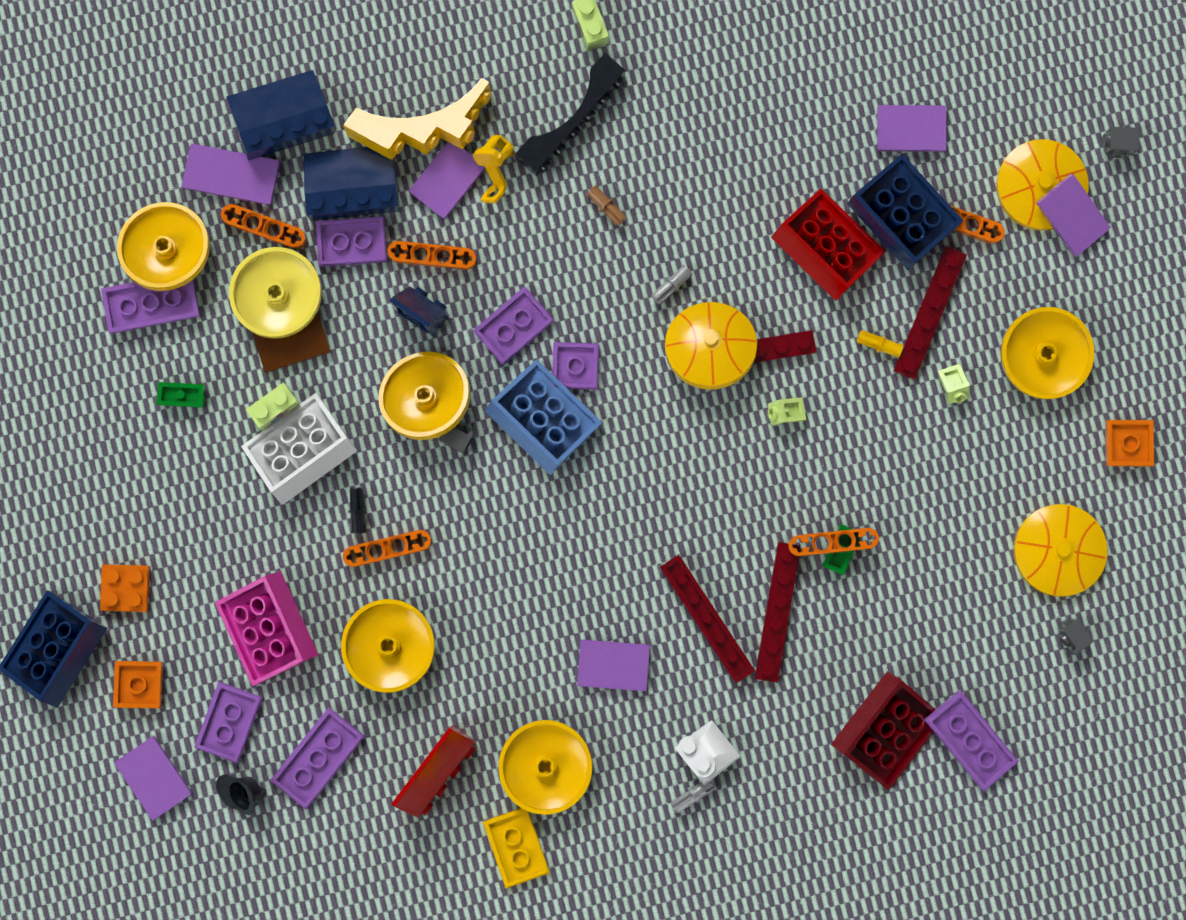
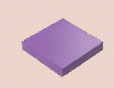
[552,342,599,390]

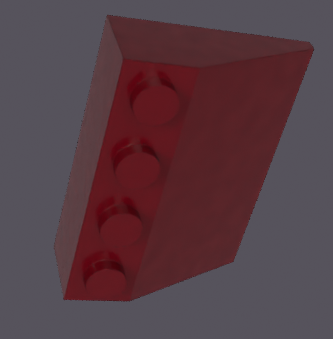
[831,671,936,791]

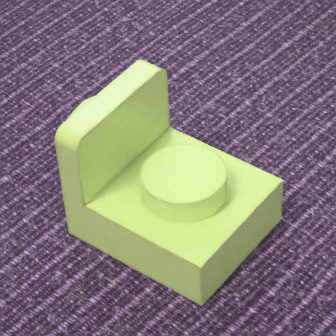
[938,364,970,404]
[768,397,806,426]

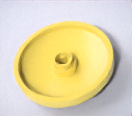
[229,247,322,338]

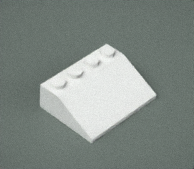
[241,393,357,505]

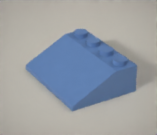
[485,359,602,475]

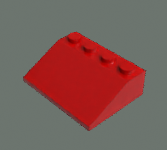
[771,189,886,301]
[391,725,476,818]

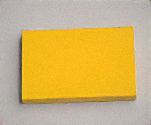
[483,808,550,889]

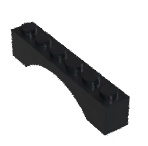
[515,53,626,176]

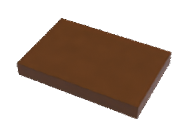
[253,311,331,373]

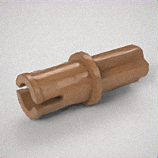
[586,185,626,226]

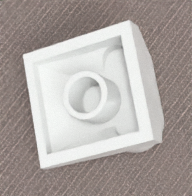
[675,720,741,786]

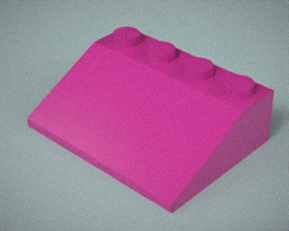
[215,571,319,687]

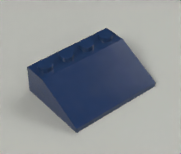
[226,70,335,161]
[303,147,400,221]
[847,153,964,270]
[0,590,107,708]

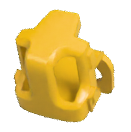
[472,135,515,203]

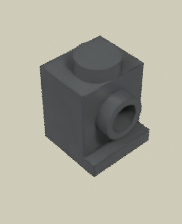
[438,424,475,455]
[1058,618,1094,655]

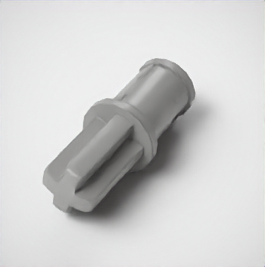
[652,265,693,304]
[671,781,716,813]

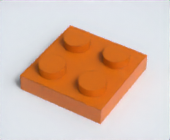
[1105,420,1154,467]
[100,565,150,612]
[113,661,163,708]

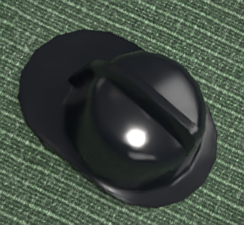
[216,774,266,815]

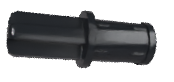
[348,487,367,534]

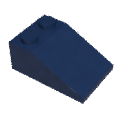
[390,286,449,337]

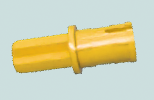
[857,330,904,358]

